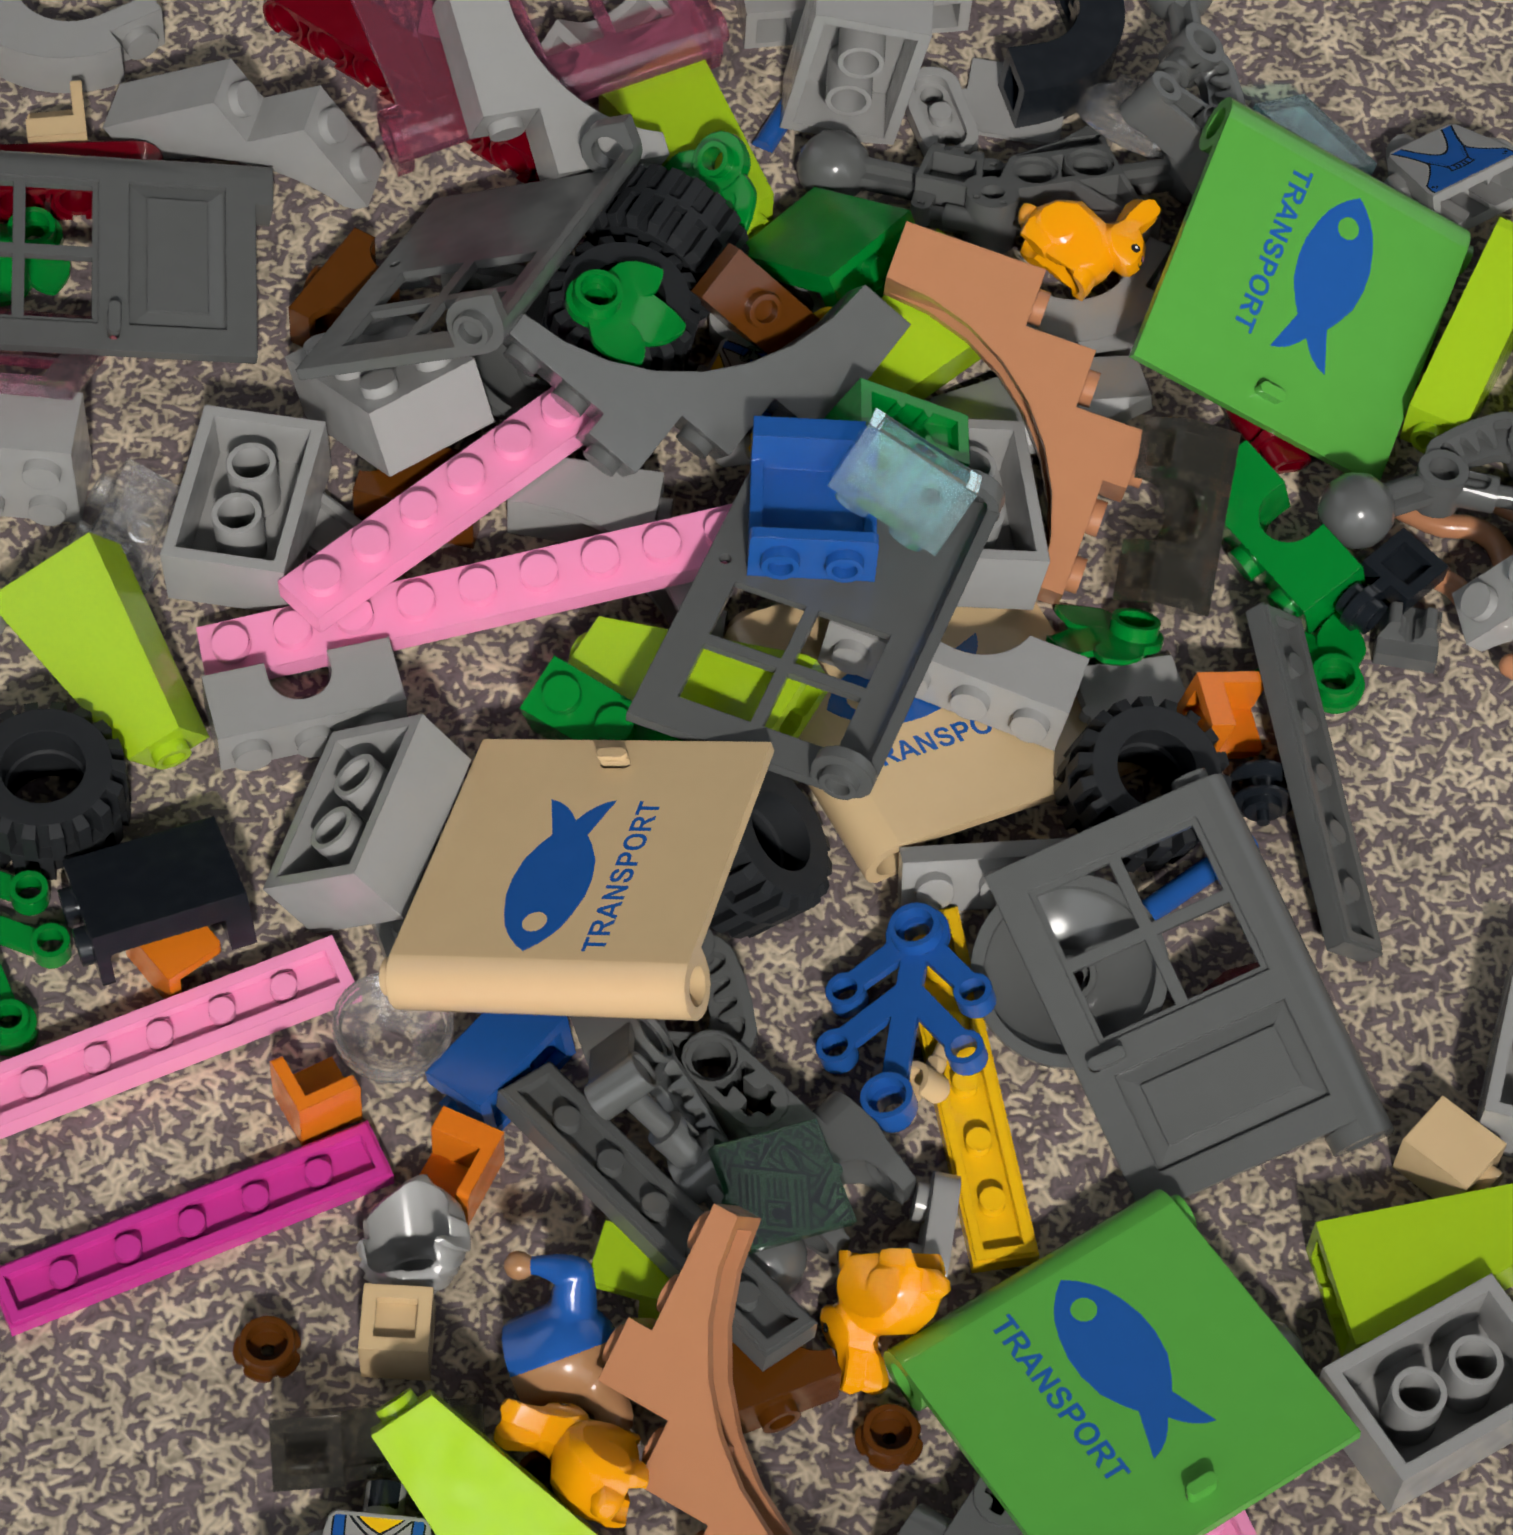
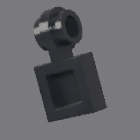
[1335,527,1449,634]

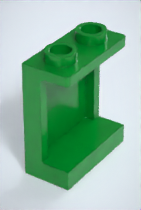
[746,187,915,307]

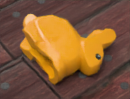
[1018,199,1161,301]
[820,1248,951,1395]
[493,1398,649,1528]

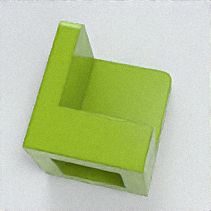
[591,1220,669,1320]

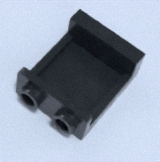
[57,816,258,986]

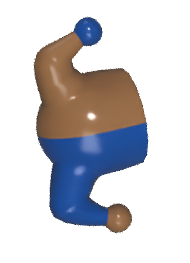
[502,1251,634,1431]

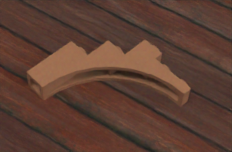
[883,221,1151,605]
[598,1203,794,1535]

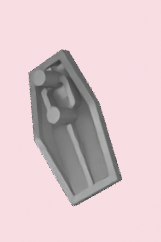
[930,355,1153,454]

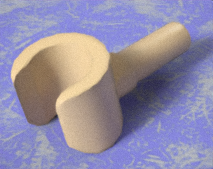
[909,1042,950,1104]

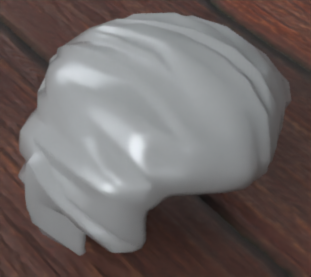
[356,1174,471,1294]

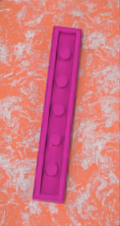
[0,1120,394,1337]

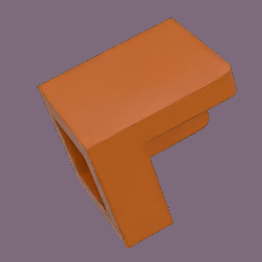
[1177,671,1264,759]
[126,926,221,999]
[269,1056,363,1146]
[419,1106,505,1226]

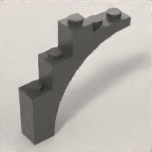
[502,285,911,477]

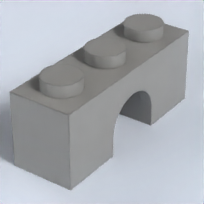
[201,637,407,771]

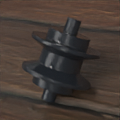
[1229,755,1292,826]

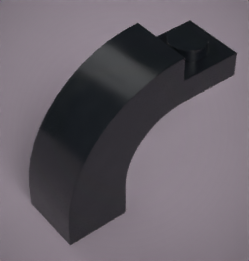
[998,0,1125,128]

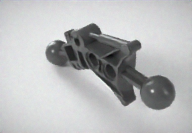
[797,119,1193,254]

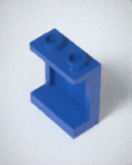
[747,416,880,583]

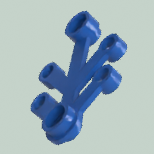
[815,902,997,1133]

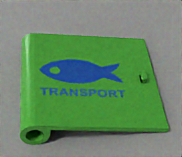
[1129,97,1474,480]
[883,1189,1361,1535]

